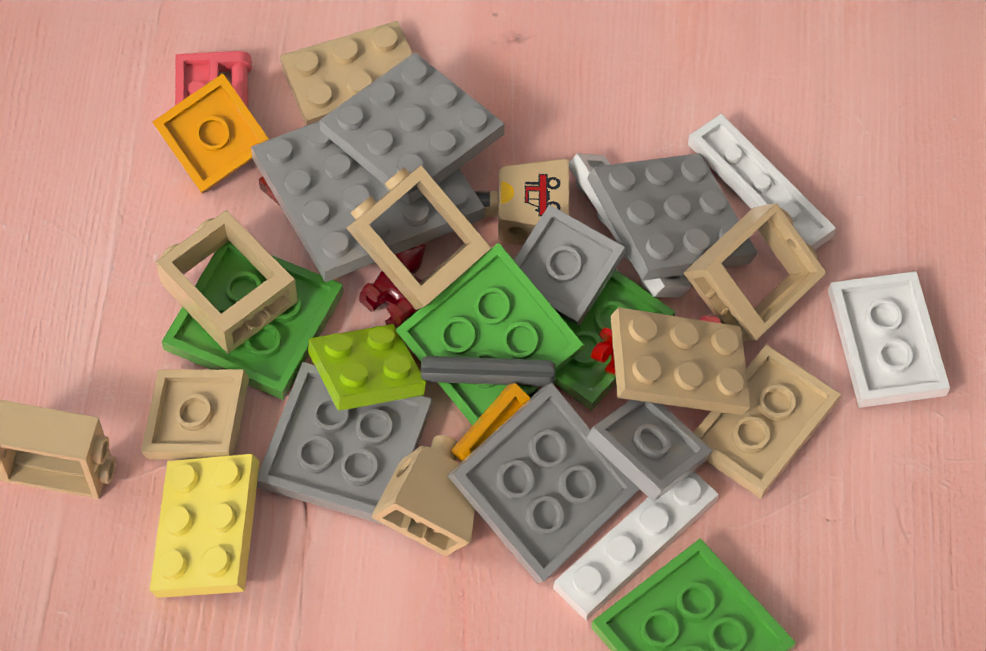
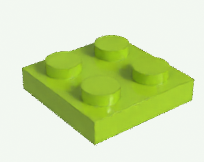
[308,324,426,411]

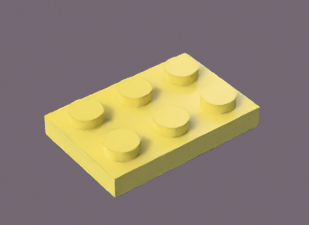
[149,454,260,598]

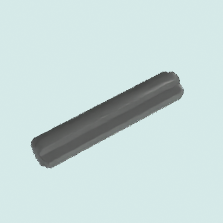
[421,356,556,386]

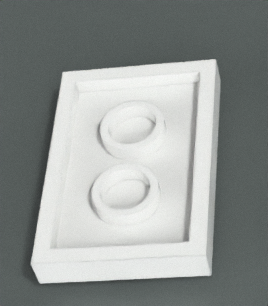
[828,271,950,408]

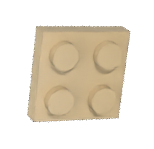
[141,369,249,460]

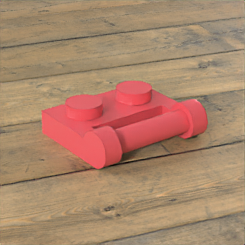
[175,51,252,110]

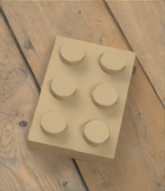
[280,20,412,126]
[611,307,751,415]
[693,344,841,499]

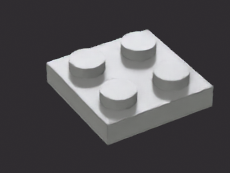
[514,205,626,327]
[586,400,713,502]

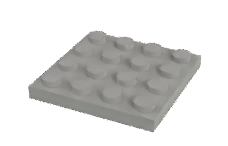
[251,121,485,282]

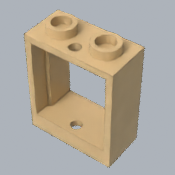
[346,165,491,310]
[683,203,826,341]
[156,210,298,354]
[0,400,116,499]

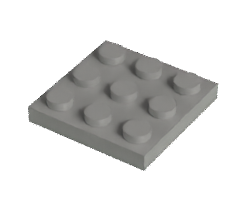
[320,53,505,205]
[587,153,758,281]
[257,362,432,525]
[447,383,639,583]

